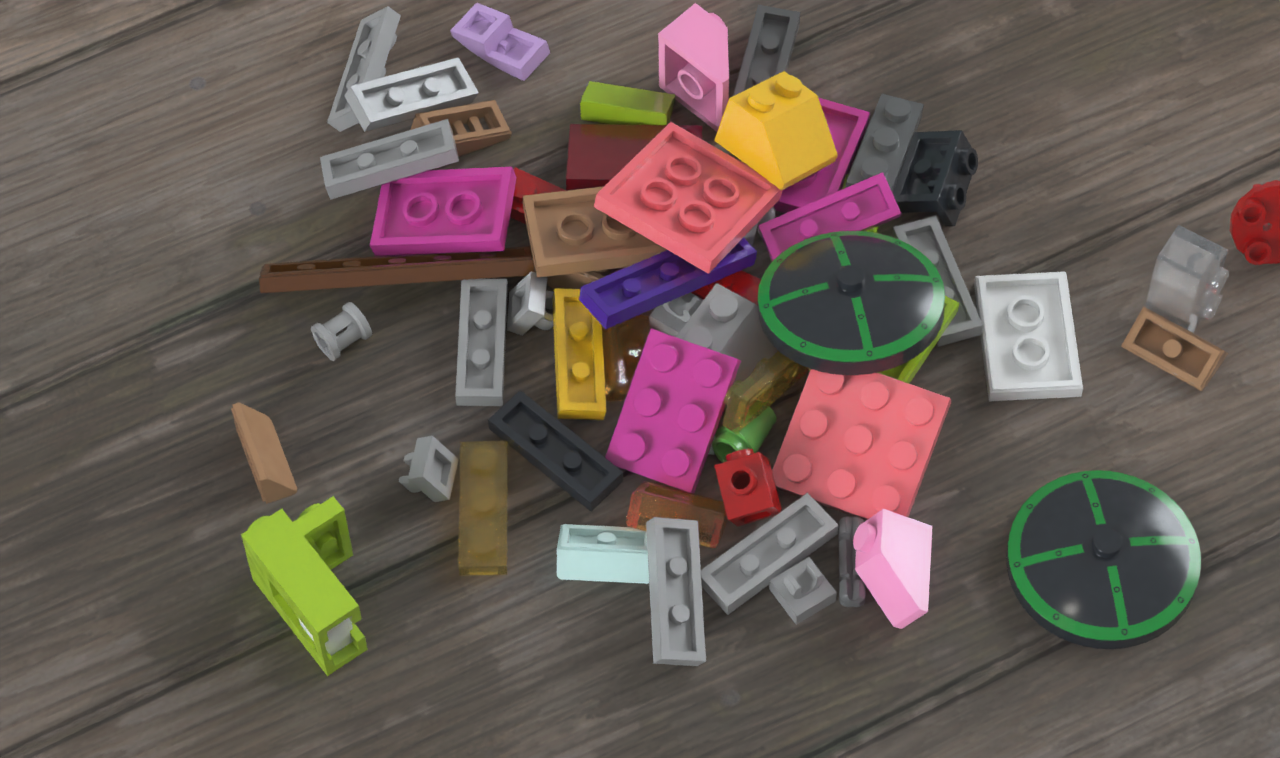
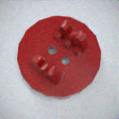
[1230,180,1280,265]

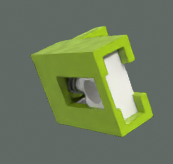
[241,496,368,676]

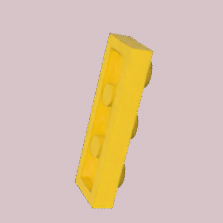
[552,288,606,420]

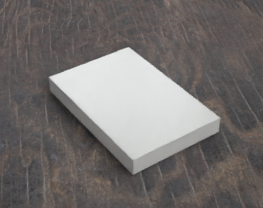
[974,272,1083,401]

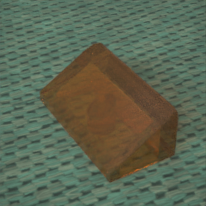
[602,315,650,401]
[626,481,728,548]

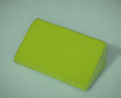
[580,81,675,125]

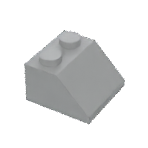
[676,283,790,417]

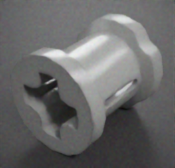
[311,302,372,361]

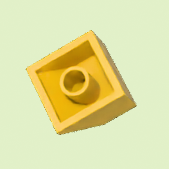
[714,71,838,191]

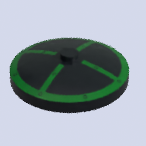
[758,231,945,375]
[1006,470,1201,649]

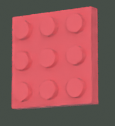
[594,122,783,274]
[772,369,952,521]

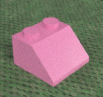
[658,3,729,132]

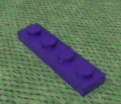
[579,237,757,329]

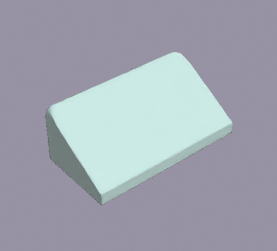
[557,524,649,584]

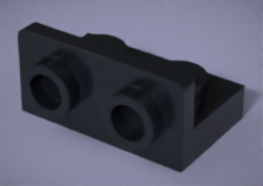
[893,130,978,227]

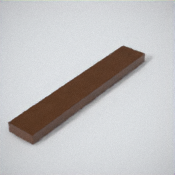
[259,246,534,293]

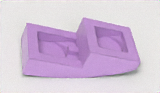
[450,3,550,81]

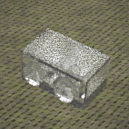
[1145,225,1229,332]

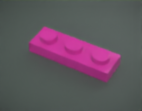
[757,172,901,262]

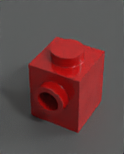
[714,449,782,526]

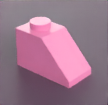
[853,509,932,629]

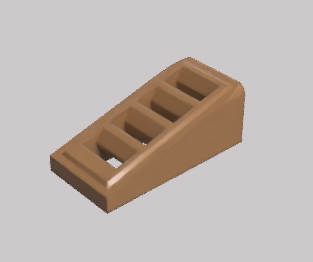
[410,100,512,157]

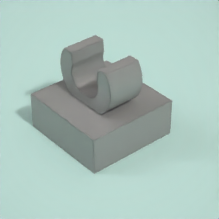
[506,271,554,336]
[649,292,703,337]
[399,436,459,502]
[769,557,837,625]

